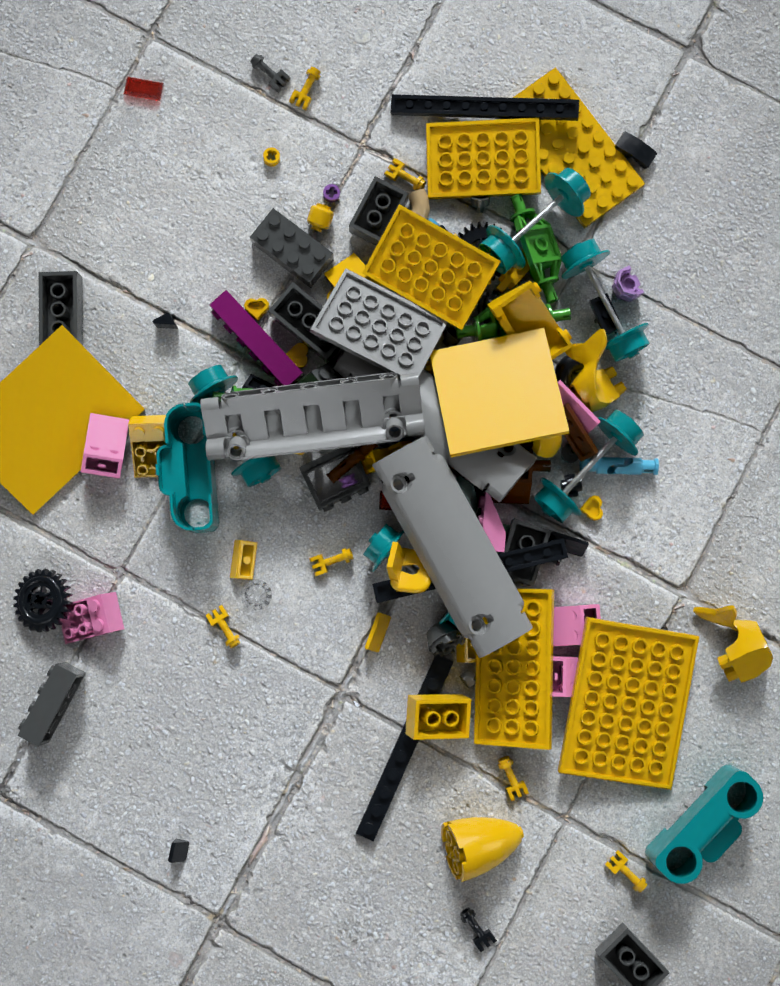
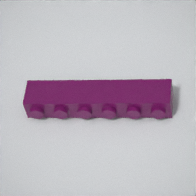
[209,290,304,386]

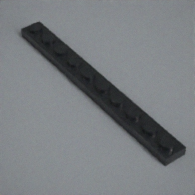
[390,94,580,121]
[372,538,568,603]
[356,654,454,842]

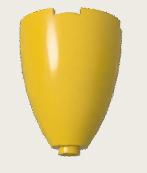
[441,817,524,882]

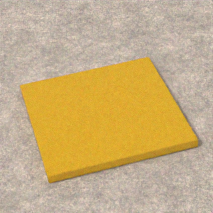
[430,328,569,457]

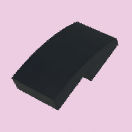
[614,131,657,169]

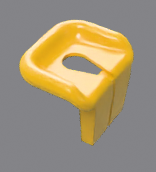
[387,542,431,593]

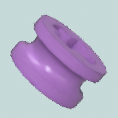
[323,184,340,203]
[339,473,358,489]

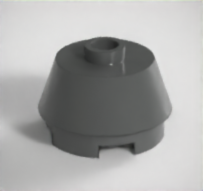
[426,620,465,657]

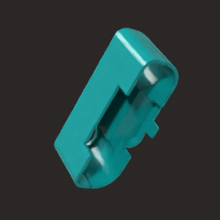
[155,402,219,533]
[645,765,763,884]

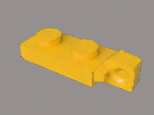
[496,249,530,293]

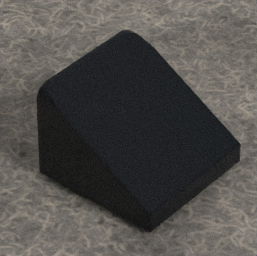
[152,313,178,329]
[168,839,190,863]

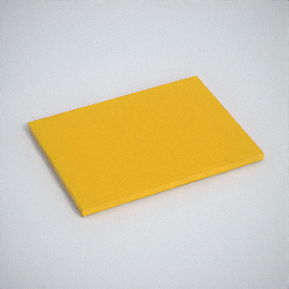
[0,325,145,515]
[558,617,700,790]

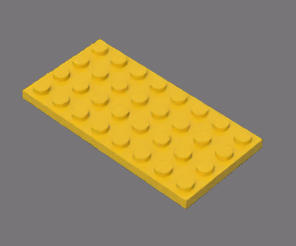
[513,67,645,229]
[474,588,554,750]

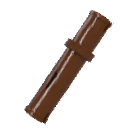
[326,444,378,483]

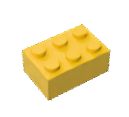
[405,694,471,740]

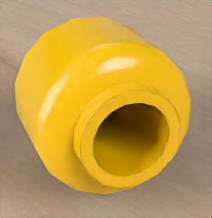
[307,203,334,232]

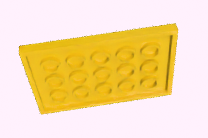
[426,118,541,199]
[362,204,501,330]

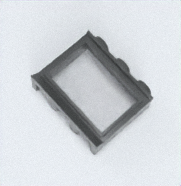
[299,446,371,512]

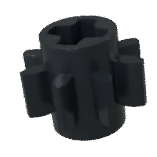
[560,474,582,498]

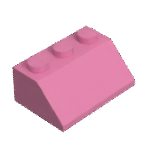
[557,380,601,433]

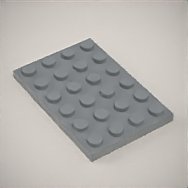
[310,268,448,379]

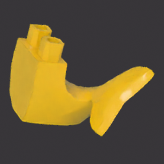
[565,329,627,413]
[693,605,773,683]

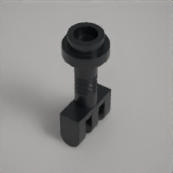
[460,907,497,952]

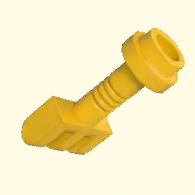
[289,66,321,110]
[384,158,426,191]
[309,548,354,577]
[206,605,240,649]
[498,756,529,802]
[605,850,648,893]

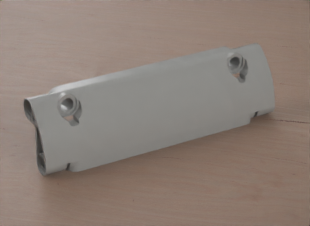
[334,351,537,503]
[200,373,425,461]
[372,436,533,658]

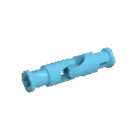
[579,457,659,475]

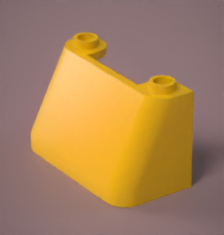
[487,281,573,360]

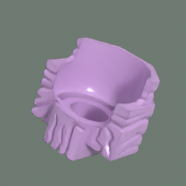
[612,265,644,302]

